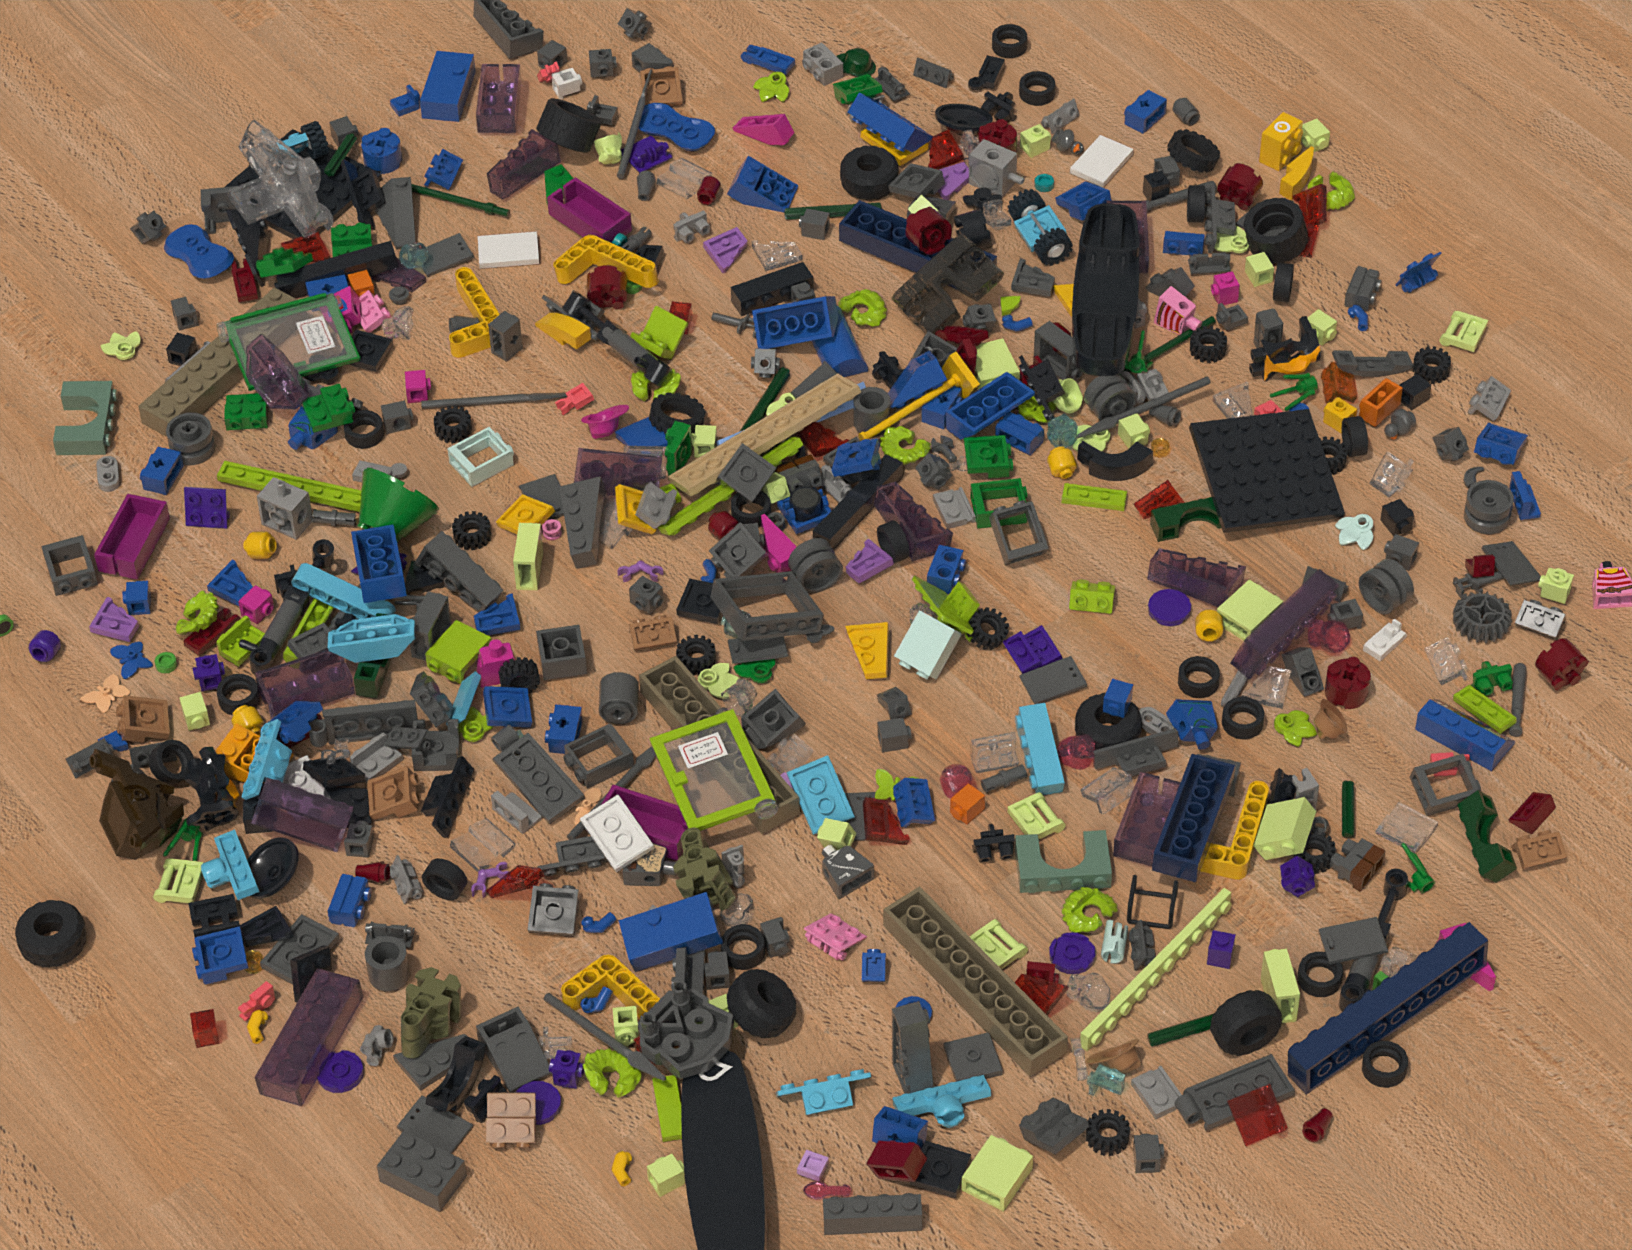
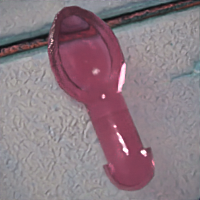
[803,1181,852,1200]

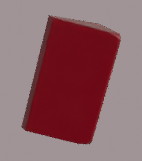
[1508,792,1556,834]

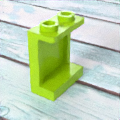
[425,620,492,684]

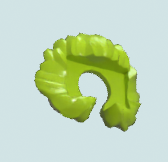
[1306,171,1355,211]
[838,289,887,327]
[631,368,681,402]
[880,426,931,465]
[176,591,219,635]
[1062,887,1118,933]
[583,1048,641,1097]

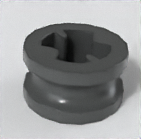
[767,512,785,531]

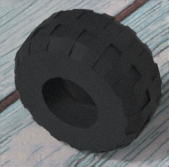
[840,145,899,200]
[1075,693,1142,753]
[15,900,87,968]
[727,969,796,1038]
[1210,990,1282,1056]

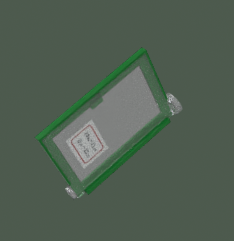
[216,293,360,391]

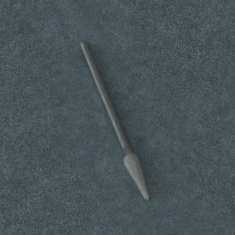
[617,69,652,179]
[1077,376,1211,438]
[421,393,567,409]
[567,746,656,840]
[544,993,666,1081]

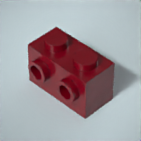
[866,1140,927,1182]

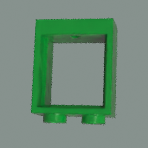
[970,478,1027,529]

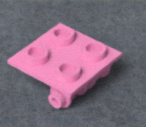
[804,913,867,960]

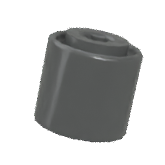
[853,387,890,436]
[599,672,639,724]
[365,936,410,992]

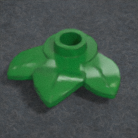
[734,659,775,683]

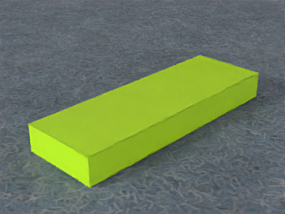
[1061,483,1127,511]
[1453,685,1517,734]
[652,1075,682,1142]

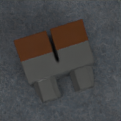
[775,454,823,494]
[1330,838,1386,892]

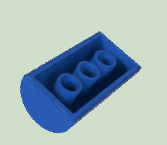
[812,306,868,377]

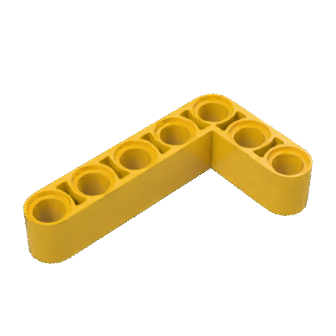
[553,235,659,288]
[449,267,500,358]
[1200,781,1269,880]
[561,954,660,1019]

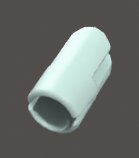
[1101,920,1129,964]

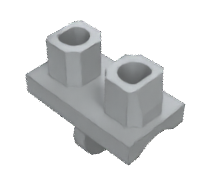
[673,210,710,244]
[1137,369,1169,405]

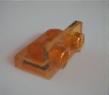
[1321,361,1358,403]

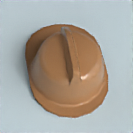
[1314,699,1347,739]
[1086,1039,1141,1075]

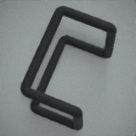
[1127,875,1178,929]

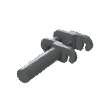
[711,312,756,338]
[1453,571,1504,598]

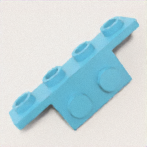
[242,719,292,800]
[775,1069,871,1115]

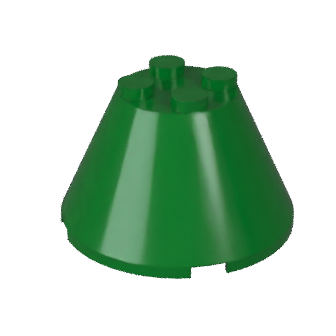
[357,467,439,542]

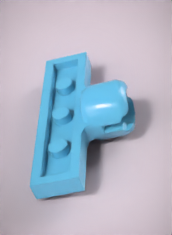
[201,830,259,900]
[892,1075,991,1128]

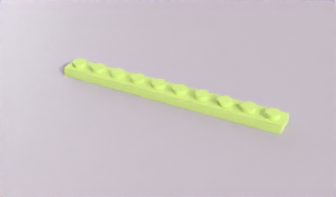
[1080,888,1232,1051]

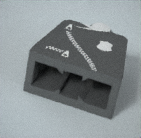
[822,845,874,899]

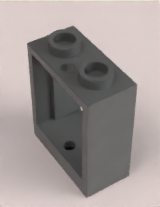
[1034,321,1083,380]
[989,500,1049,565]
[41,535,98,596]
[410,591,452,661]
[563,723,634,789]
[1409,754,1481,816]

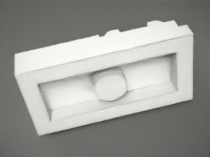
[1363,619,1407,661]

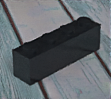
[730,262,814,316]

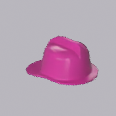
[581,405,629,439]

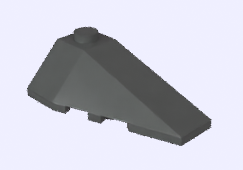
[374,177,416,250]

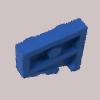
[207,559,253,606]

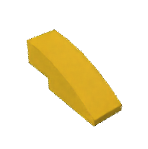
[1279,146,1314,200]
[535,313,591,350]

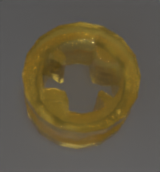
[1151,438,1170,458]
[244,950,263,974]

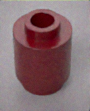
[697,176,721,205]

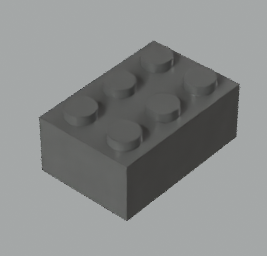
[377,1130,467,1212]

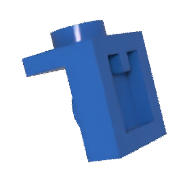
[390,84,420,117]
[862,949,886,982]

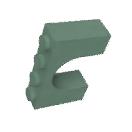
[53,381,118,455]
[1015,830,1112,893]

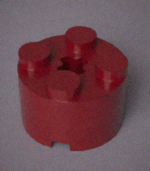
[978,119,1017,152]
[1217,163,1263,210]
[906,206,952,254]
[587,265,627,309]
[1535,638,1589,690]
[1325,656,1371,709]

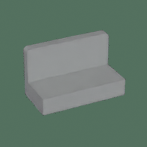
[491,791,542,834]

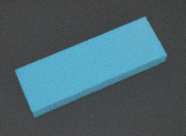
[446,671,481,725]

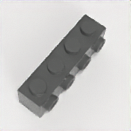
[823,1193,922,1235]

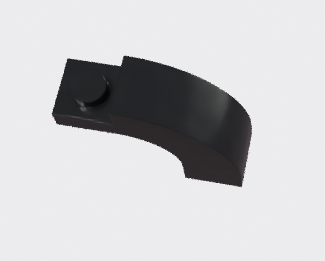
[1077,441,1153,481]
[425,1036,487,1112]

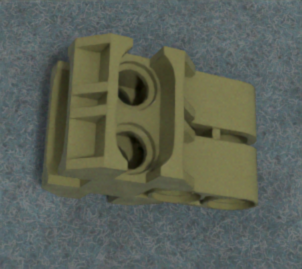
[673,827,736,911]
[401,967,461,1058]

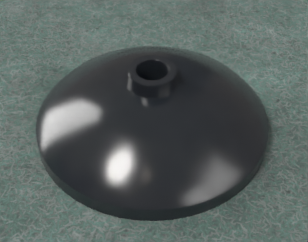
[935,104,993,136]
[247,837,299,899]

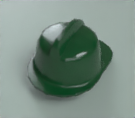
[836,48,876,77]

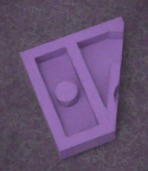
[938,162,969,200]
[89,597,139,642]

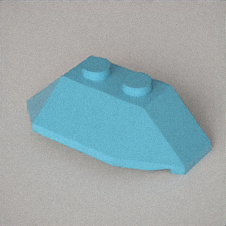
[328,614,415,663]

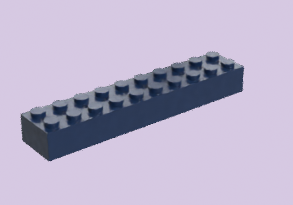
[1288,922,1488,1095]

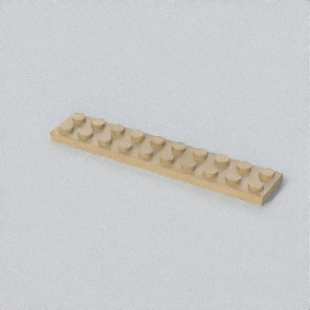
[668,373,861,496]

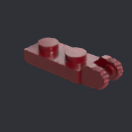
[231,258,258,303]
[935,326,989,346]
[183,608,241,656]

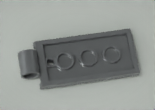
[309,700,418,747]
[491,725,585,825]
[1174,1054,1295,1131]

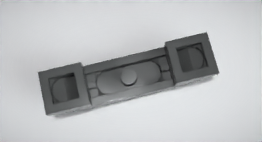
[1332,350,1413,377]

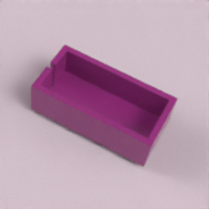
[547,177,632,243]
[94,493,170,580]
[601,785,696,861]

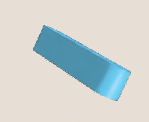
[291,563,396,619]

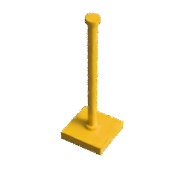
[858,352,980,441]

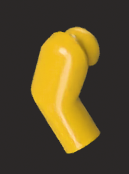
[247,1010,268,1044]
[611,1151,632,1187]

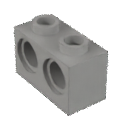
[802,42,843,86]

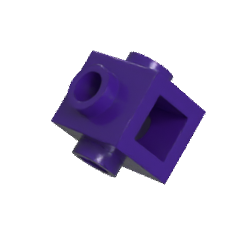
[193,654,225,691]
[1280,856,1315,897]
[549,1050,584,1089]

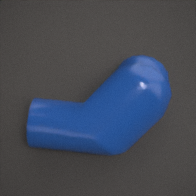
[1348,305,1368,331]
[1002,315,1033,332]
[700,559,717,583]
[581,912,616,933]
[580,986,613,1013]

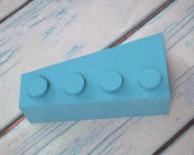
[1015,703,1065,795]

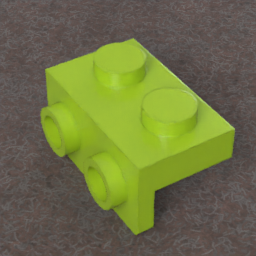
[1069,579,1115,614]
[217,615,265,667]

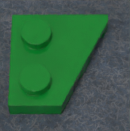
[544,164,573,205]

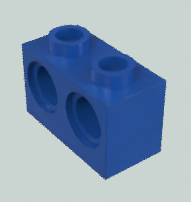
[927,545,966,594]

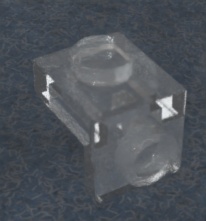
[983,199,1011,230]
[539,1027,573,1059]

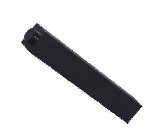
[274,241,399,298]
[813,454,903,550]

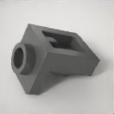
[877,687,911,720]

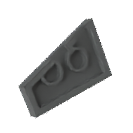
[393,1034,468,1091]

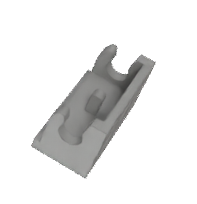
[1292,768,1319,810]

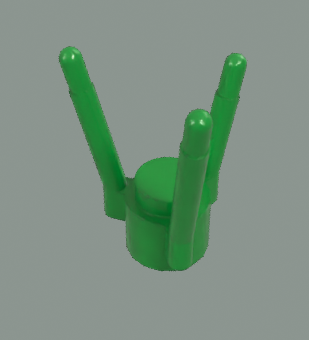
[1125,330,1154,373]
[1270,373,1318,411]
[163,818,203,861]
[1401,843,1435,893]

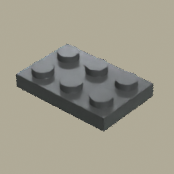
[260,914,340,984]

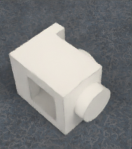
[551,68,582,100]

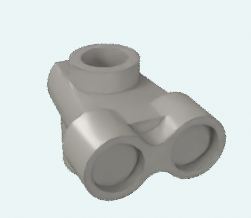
[360,1025,394,1066]

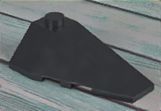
[226,209,268,287]

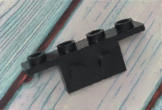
[341,159,385,229]
[1019,355,1065,426]
[421,756,474,838]

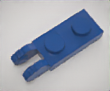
[740,45,795,75]

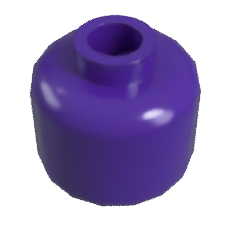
[28,630,61,662]

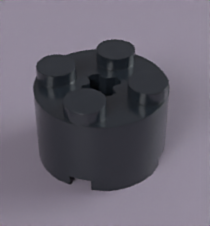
[953,209,992,250]

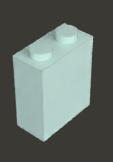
[894,610,962,680]

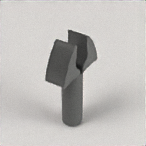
[931,435,957,462]

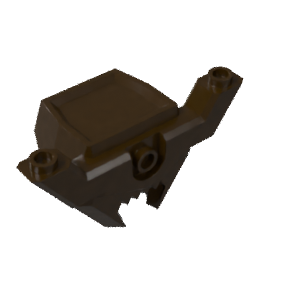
[89,749,184,860]

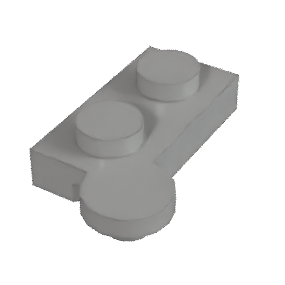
[352,460,407,483]

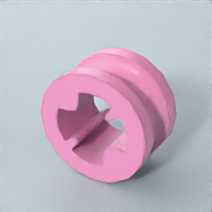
[542,519,562,540]

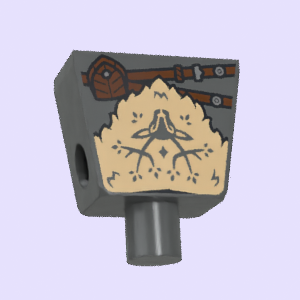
[623,843,677,886]

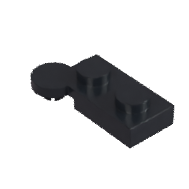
[968,55,1005,90]

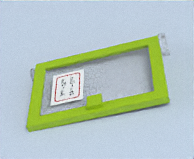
[649,707,778,831]

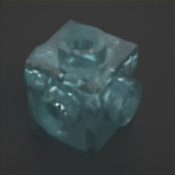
[1047,413,1078,448]

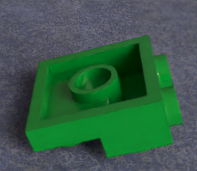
[833,74,883,104]
[331,222,372,257]
[256,247,313,278]
[301,383,355,433]
[224,393,268,431]
[665,421,692,480]
[964,435,1013,478]

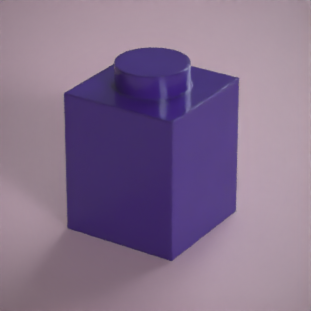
[1207,930,1236,969]

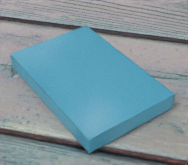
[786,755,855,835]

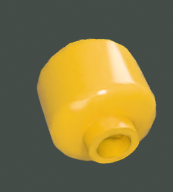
[1047,446,1077,479]
[243,531,277,559]
[1195,609,1224,642]
[231,705,264,735]

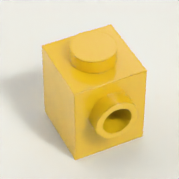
[1323,397,1357,434]

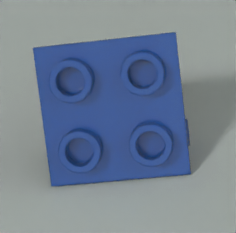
[1396,252,1442,293]

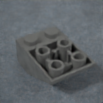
[476,1006,552,1092]

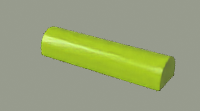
[283,598,334,667]

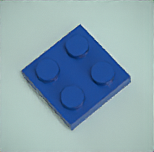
[483,686,532,728]

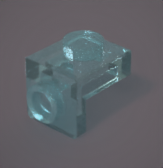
[1087,1064,1126,1096]

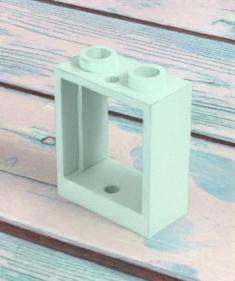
[447,427,514,487]

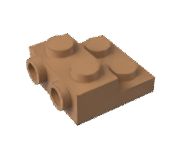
[640,66,682,106]
[116,695,170,743]
[367,766,422,820]
[486,1092,536,1147]

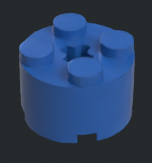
[361,128,402,174]

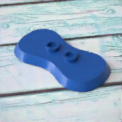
[638,103,715,151]
[164,224,234,279]

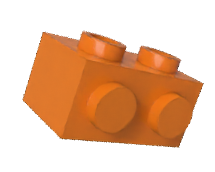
[1359,378,1403,427]

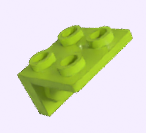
[630,306,688,359]

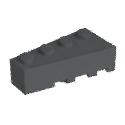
[473,0,544,59]
[559,477,606,569]
[414,531,503,613]
[892,1001,933,1094]

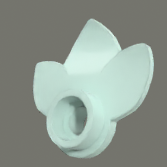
[1335,514,1374,550]

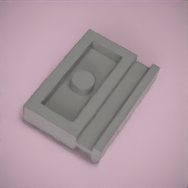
[933,487,976,529]
[1131,1066,1182,1120]

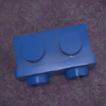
[424,149,463,190]
[1163,231,1205,256]
[1509,471,1541,520]
[893,778,935,827]

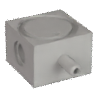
[969,139,1025,198]
[257,477,313,540]

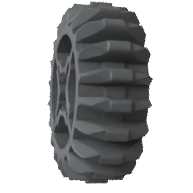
[1453,591,1512,644]

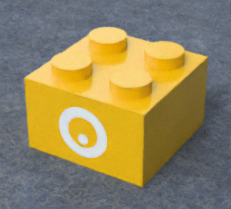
[1259,112,1303,171]

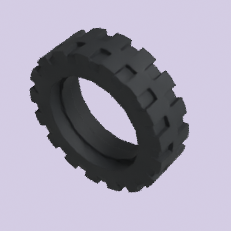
[1167,129,1220,173]
[649,393,706,434]

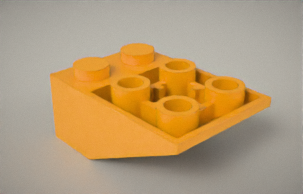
[215,723,294,783]

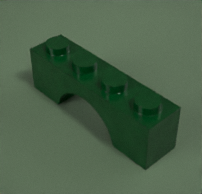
[1150,497,1222,542]
[353,613,391,698]
[1457,790,1517,883]

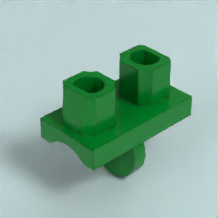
[1471,661,1513,696]

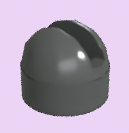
[1311,816,1329,835]

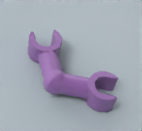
[617,560,664,582]
[471,862,510,898]

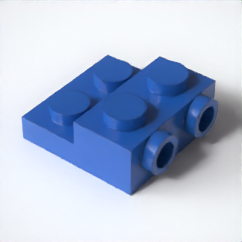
[1055,181,1112,221]
[1474,423,1528,465]
[267,701,323,743]
[192,926,248,985]

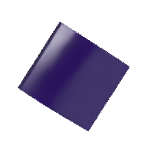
[1002,625,1063,674]

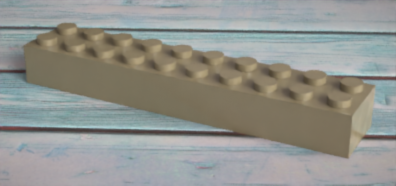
[138,287,308,437]
[639,656,800,834]
[883,886,1068,1077]

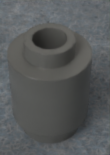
[1172,98,1200,126]

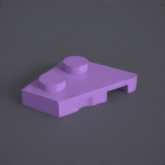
[703,227,747,273]
[846,539,893,583]

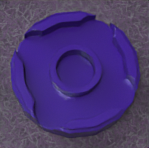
[1148,589,1191,626]
[1049,932,1095,974]
[316,1050,364,1093]
[517,1081,561,1125]

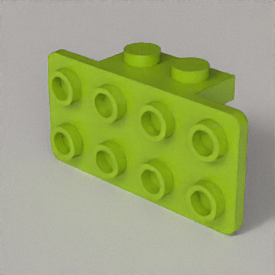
[912,576,980,635]

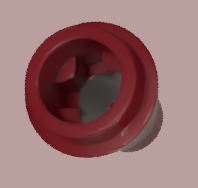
[355,861,390,884]
[1302,1108,1333,1142]

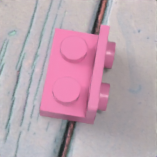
[359,290,393,333]

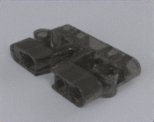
[892,234,1004,334]

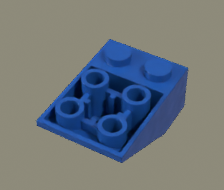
[727,155,798,212]
[888,351,947,408]

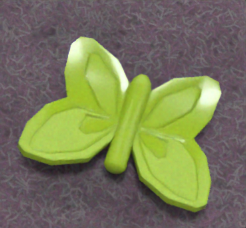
[874,769,919,801]

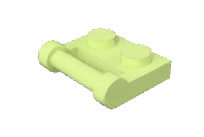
[1439,311,1488,352]
[1007,792,1066,839]
[153,858,204,903]
[969,919,1028,969]

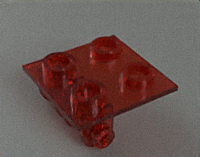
[1227,1084,1288,1146]

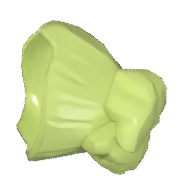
[594,132,622,164]
[1052,378,1083,414]

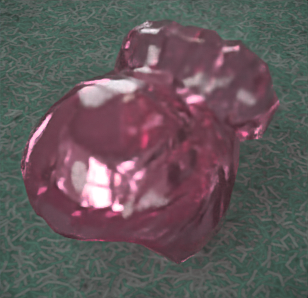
[1308,619,1350,653]
[1057,734,1096,770]
[939,764,973,798]

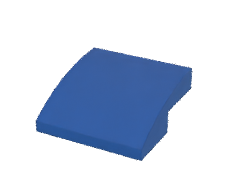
[615,417,668,460]

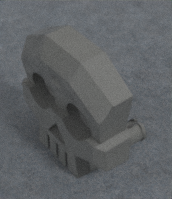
[638,980,734,1079]

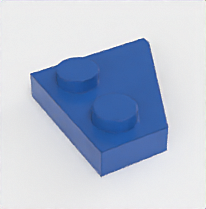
[474,593,520,635]

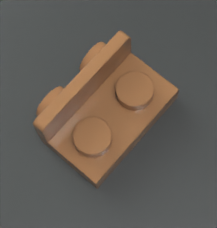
[629,615,677,651]
[1511,830,1567,870]

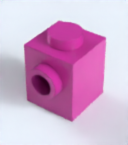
[1211,271,1240,305]
[405,370,431,403]
[238,585,274,624]

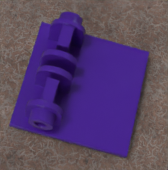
[621,136,673,173]
[184,487,230,529]

